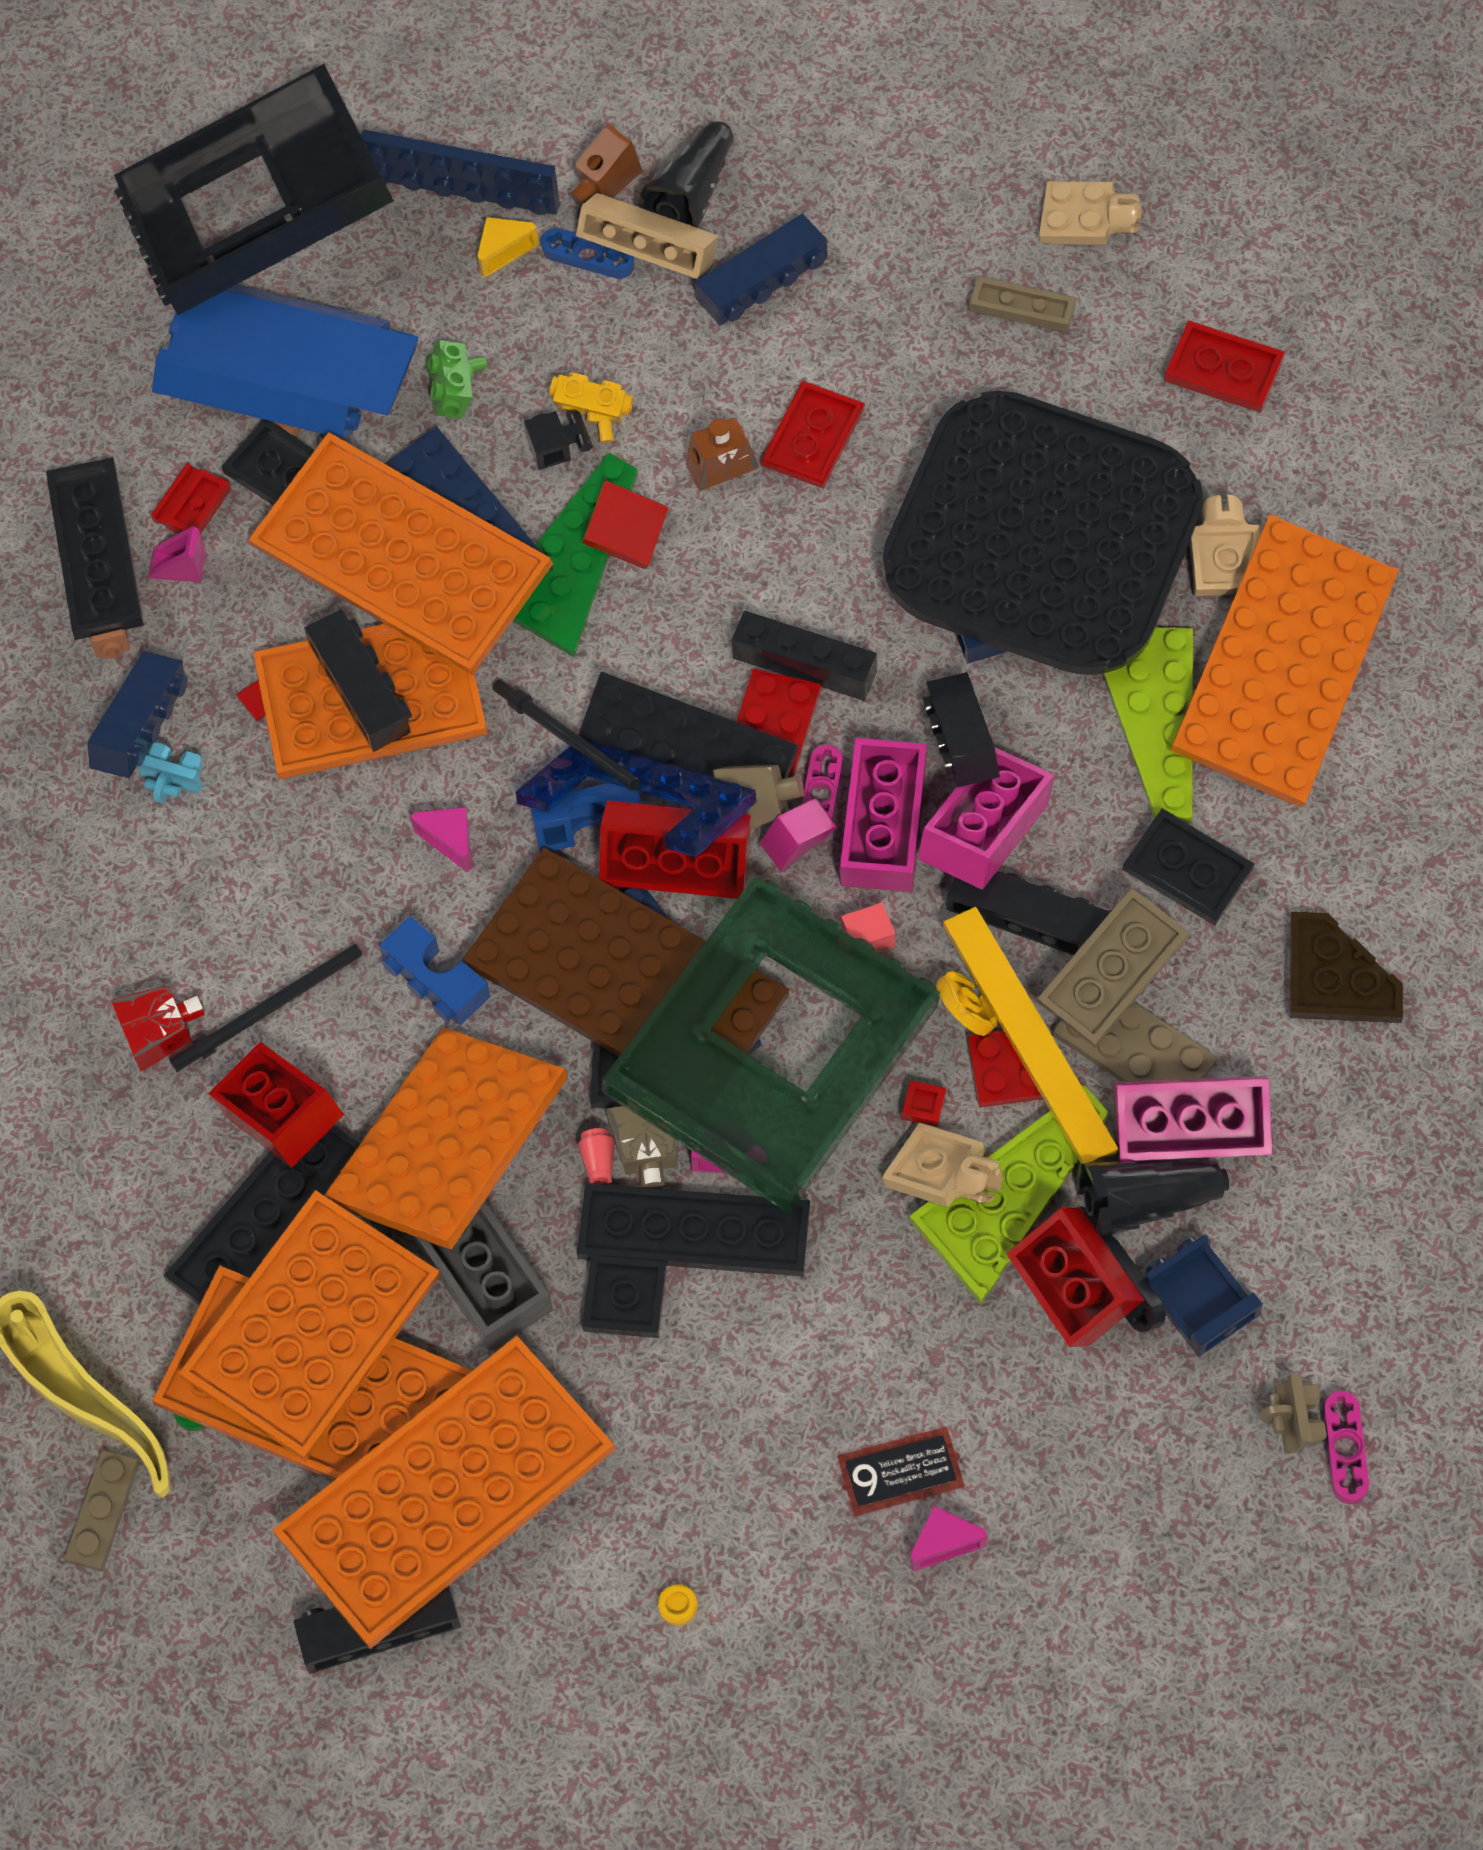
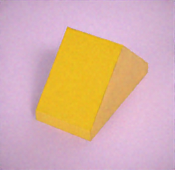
[477,217,539,278]

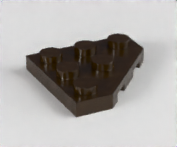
[1289,911,1403,1023]

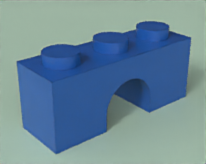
[529,782,641,852]
[379,916,491,1026]

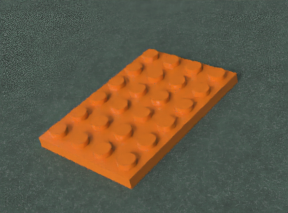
[253,624,488,780]
[324,1027,568,1250]
[179,1190,441,1461]

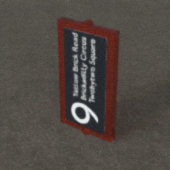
[837,1427,965,1517]

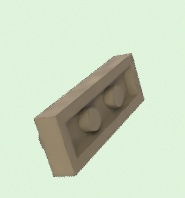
[969,276,1077,333]
[64,1450,140,1572]

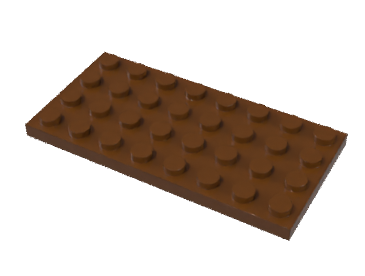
[462,848,789,1110]

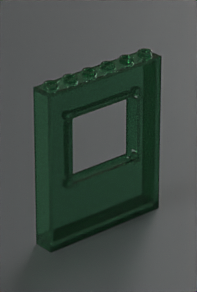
[603,876,941,1214]

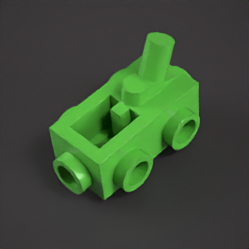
[426,340,487,418]

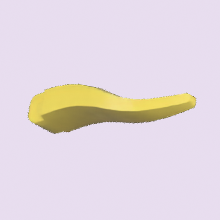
[0,1291,170,1498]

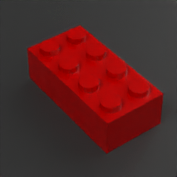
[599,801,751,899]

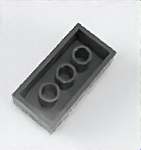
[409,1202,553,1352]

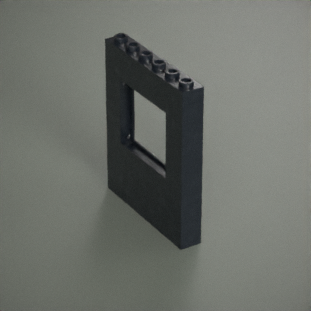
[114,64,394,315]

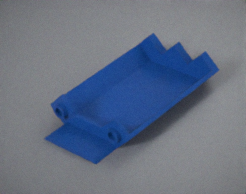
[152,285,419,439]

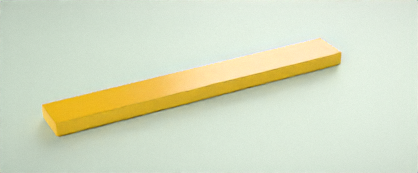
[943,907,1118,1164]

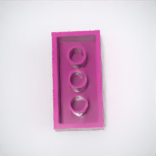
[840,738,927,892]
[918,748,1055,890]
[1113,1075,1272,1161]

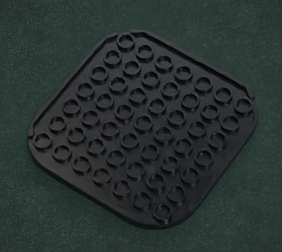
[882,391,1203,675]

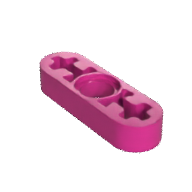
[802,745,843,843]
[1323,1391,1369,1504]

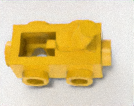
[549,372,634,443]

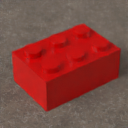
[208,1041,344,1168]
[1006,1208,1144,1347]

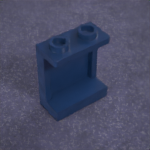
[1145,1234,1263,1357]

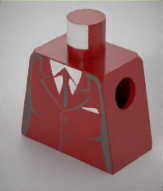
[111,986,205,1072]

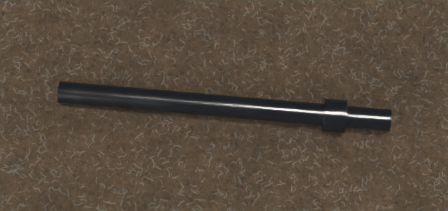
[493,679,640,791]
[169,944,362,1073]

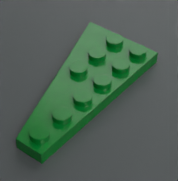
[513,453,638,658]

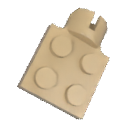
[1039,181,1141,245]
[1189,494,1261,596]
[882,1123,1003,1207]

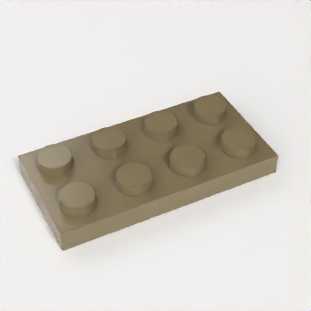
[1037,888,1190,1048]
[1053,1002,1218,1082]

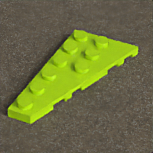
[909,1085,1109,1305]

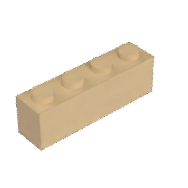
[576,193,719,279]

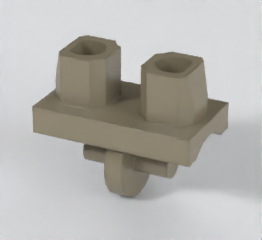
[1260,1374,1327,1454]

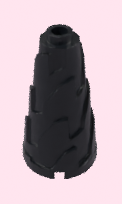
[638,122,734,228]
[1077,1160,1229,1237]

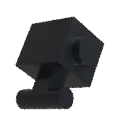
[524,411,593,470]

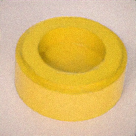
[658,1584,698,1626]

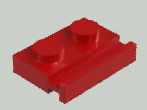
[151,463,231,534]

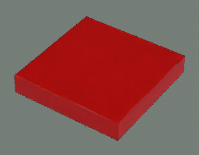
[582,480,669,569]

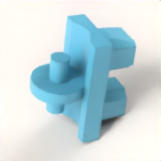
[139,742,203,804]

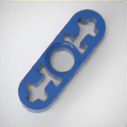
[541,228,634,279]

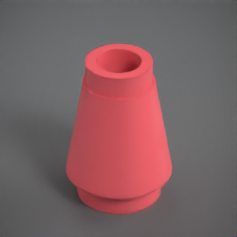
[578,1128,615,1185]

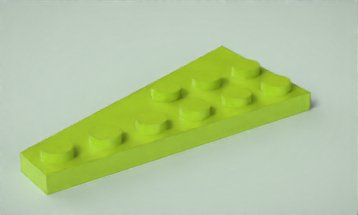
[1103,627,1193,823]

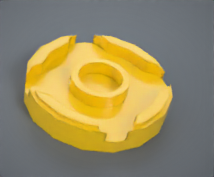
[936,971,998,1036]

